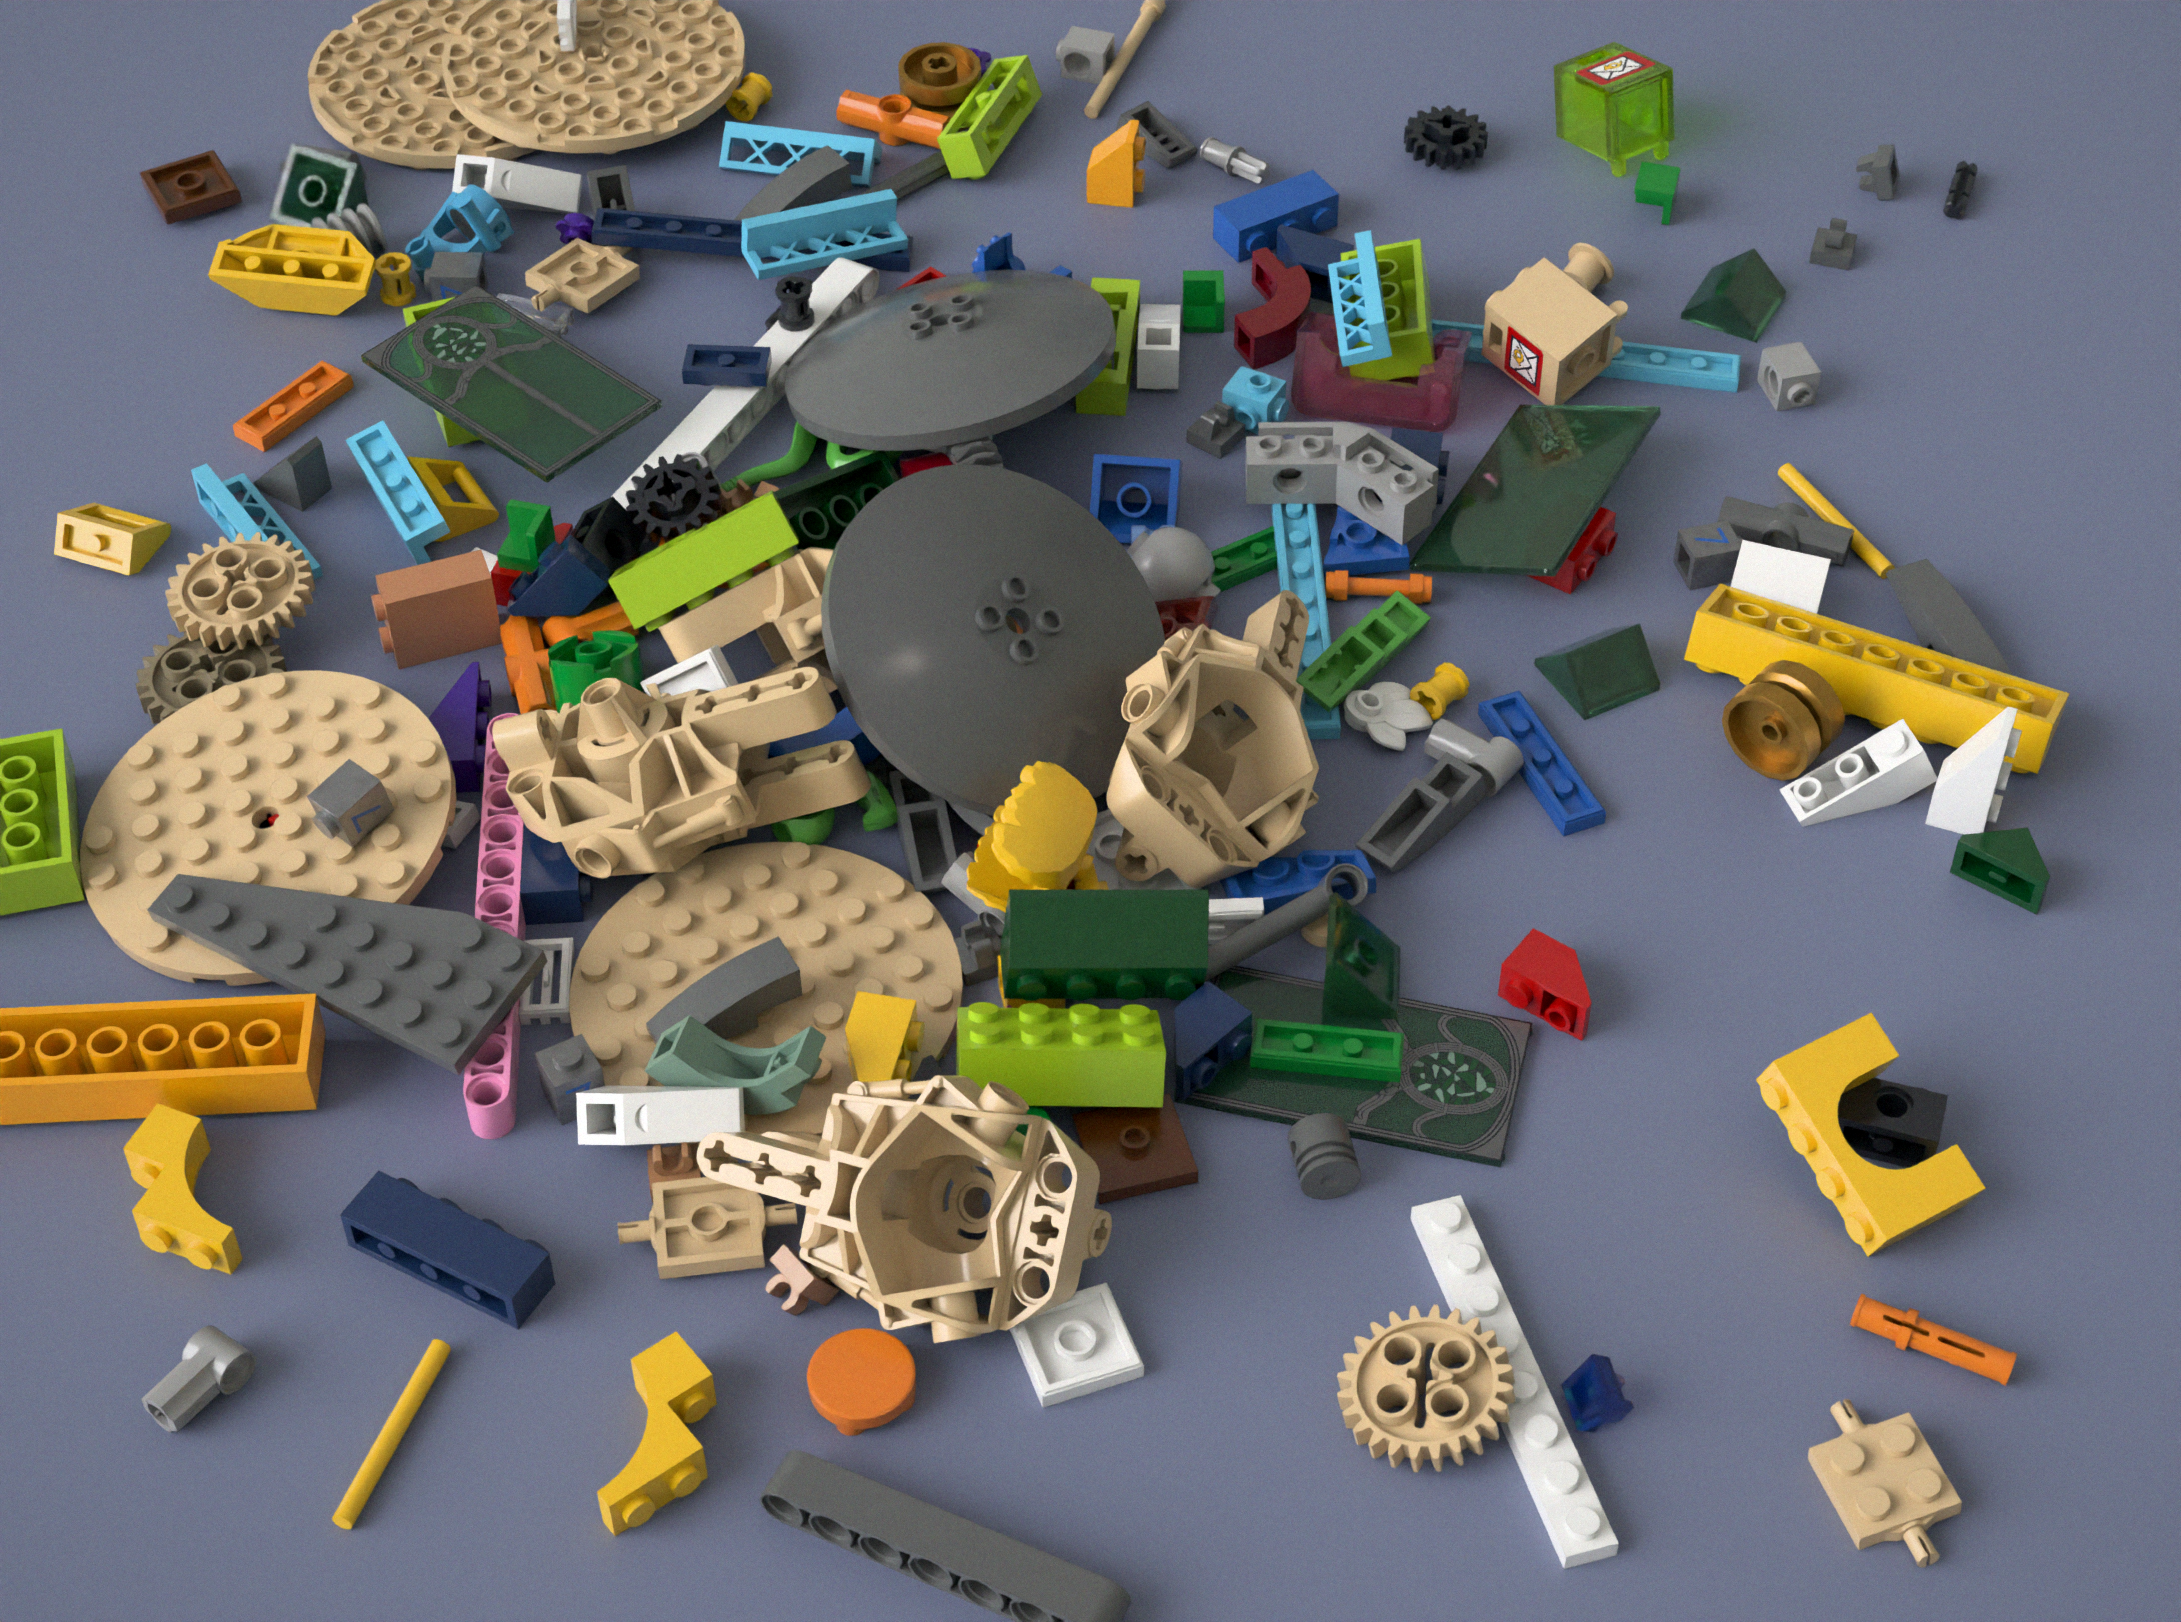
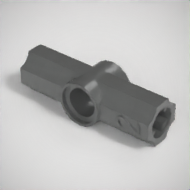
[1717,496,1854,566]

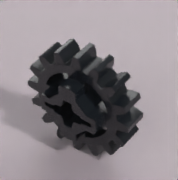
[1404,106,1488,170]
[626,454,723,543]

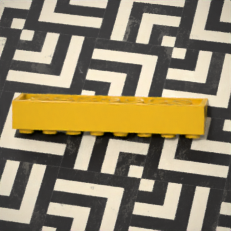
[1684,583,2070,774]

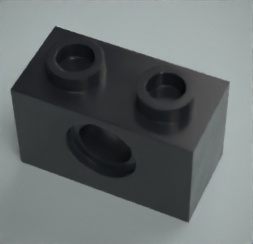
[571,496,647,602]
[1838,1077,1948,1168]

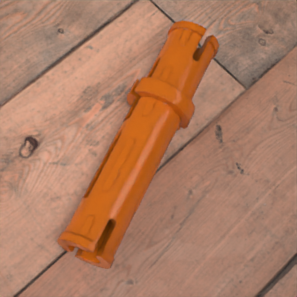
[1850,1293,2017,1386]

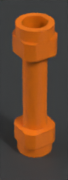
[1325,570,1432,604]

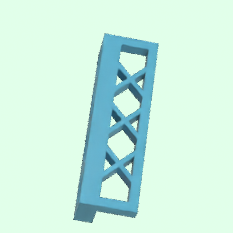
[719,121,882,187]
[741,189,908,280]
[1328,230,1392,367]
[345,420,450,565]
[191,463,323,580]

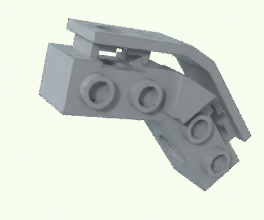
[1245,422,1439,545]

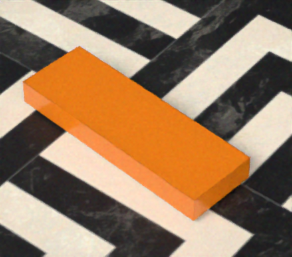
[233,360,354,452]

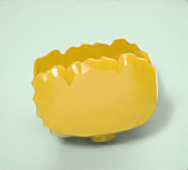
[966,761,1097,913]

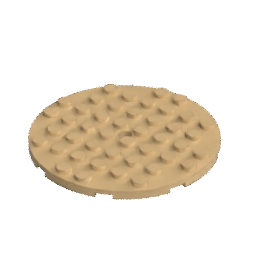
[307,0,587,170]
[442,0,746,155]
[80,670,457,986]
[569,842,963,1147]

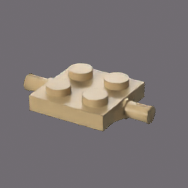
[525,238,640,314]
[618,1177,798,1279]
[1808,1399,1962,1568]

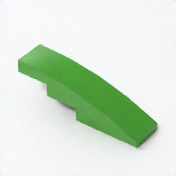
[1296,590,1431,712]

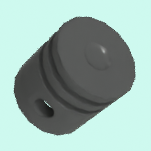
[1288,1113,1361,1200]

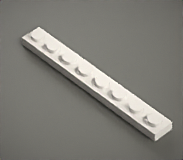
[1411,1195,1619,1569]

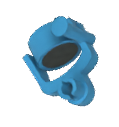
[405,184,515,282]

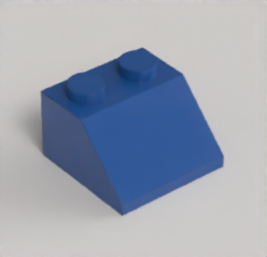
[1090,454,1183,544]

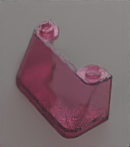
[1291,312,1473,432]

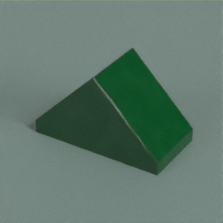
[1950,827,2050,915]

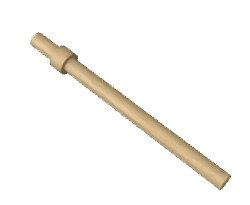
[1084,0,1166,119]

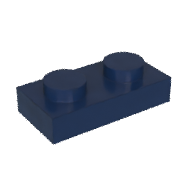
[682,344,772,387]

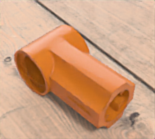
[542,601,639,648]

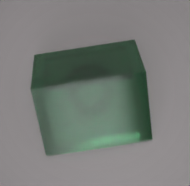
[269,143,369,228]
[1681,248,1786,343]
[1534,624,1661,721]
[1322,892,1401,1019]

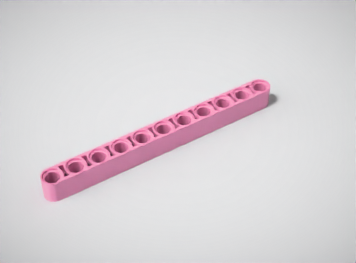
[463,713,526,1139]

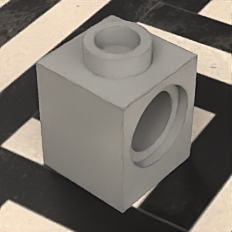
[1056,26,1115,85]
[1757,341,1821,411]

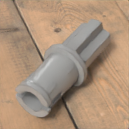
[1200,137,1271,184]

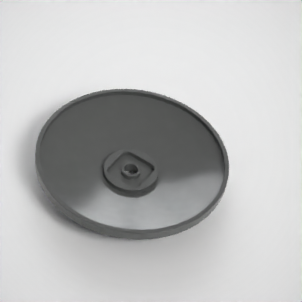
[785,270,1117,451]
[821,464,1165,816]

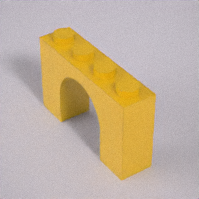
[1756,1012,1986,1257]

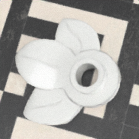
[1344,682,1433,751]

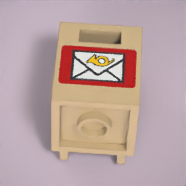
[1482,257,1628,412]

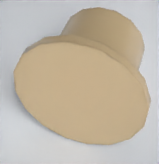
[1563,243,1614,293]

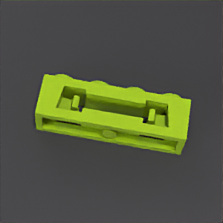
[937,55,1042,180]
[1075,277,1140,416]

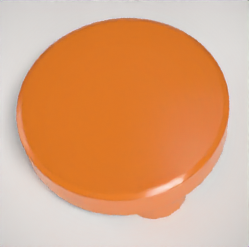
[807,1328,916,1436]

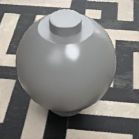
[1127,527,1221,617]

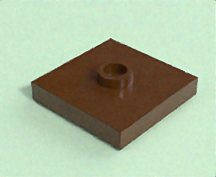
[140,150,242,225]
[1072,1093,1198,1204]

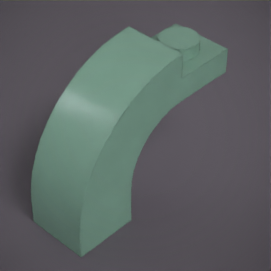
[645,1015,826,1115]

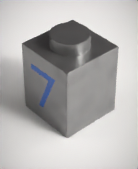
[424,252,488,302]
[1673,520,1743,590]
[307,759,395,847]
[535,1034,605,1125]

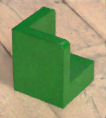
[1634,161,1681,225]
[1182,270,1225,333]
[497,499,556,573]

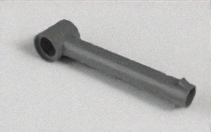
[1169,863,1368,1001]

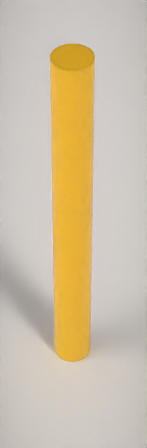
[1778,463,1895,579]
[332,1339,451,1529]

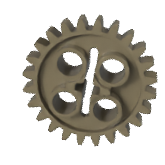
[135,631,287,724]

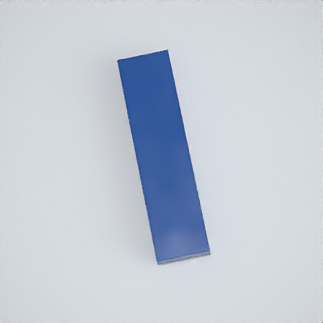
[1478,690,1606,837]

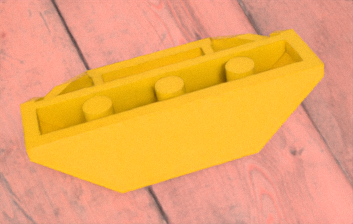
[208,224,377,316]

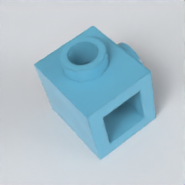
[1222,366,1289,434]

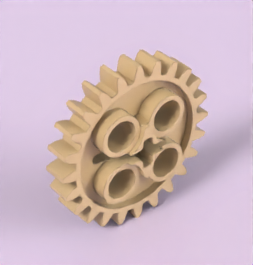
[165,532,316,650]
[1337,1305,1515,1472]

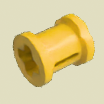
[726,72,773,122]
[375,252,417,307]
[1410,662,1470,720]

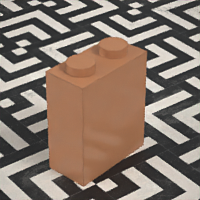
[371,550,502,669]

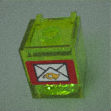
[1553,42,1675,177]

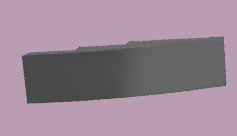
[1886,559,2012,675]

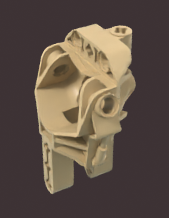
[658,547,1017,693]
[1106,590,1319,889]
[493,667,871,879]
[697,1075,1112,1343]

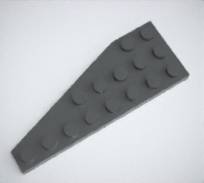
[147,874,548,1075]

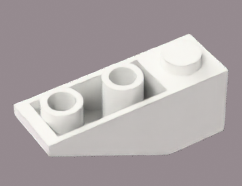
[452,154,583,214]
[1137,304,1181,390]
[1925,706,2022,834]
[1780,719,1938,827]
[576,1085,745,1145]

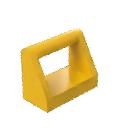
[407,456,499,542]
[54,503,171,575]

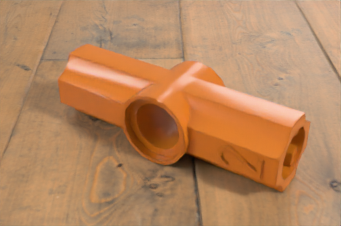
[836,89,951,150]
[500,615,557,714]

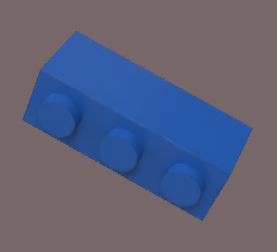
[1213,170,1339,263]

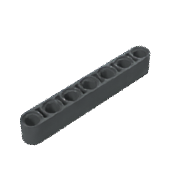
[759,1450,1131,1622]

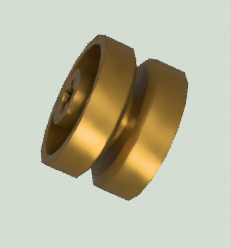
[898,42,981,132]
[1722,660,1845,781]

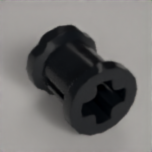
[775,276,815,332]

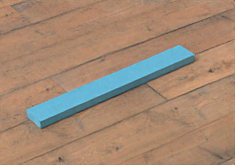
[1432,319,1741,393]
[1271,503,1341,740]

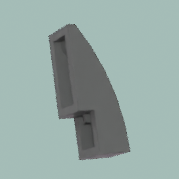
[734,145,852,221]
[1355,752,1488,873]
[889,770,957,894]
[646,936,802,1044]

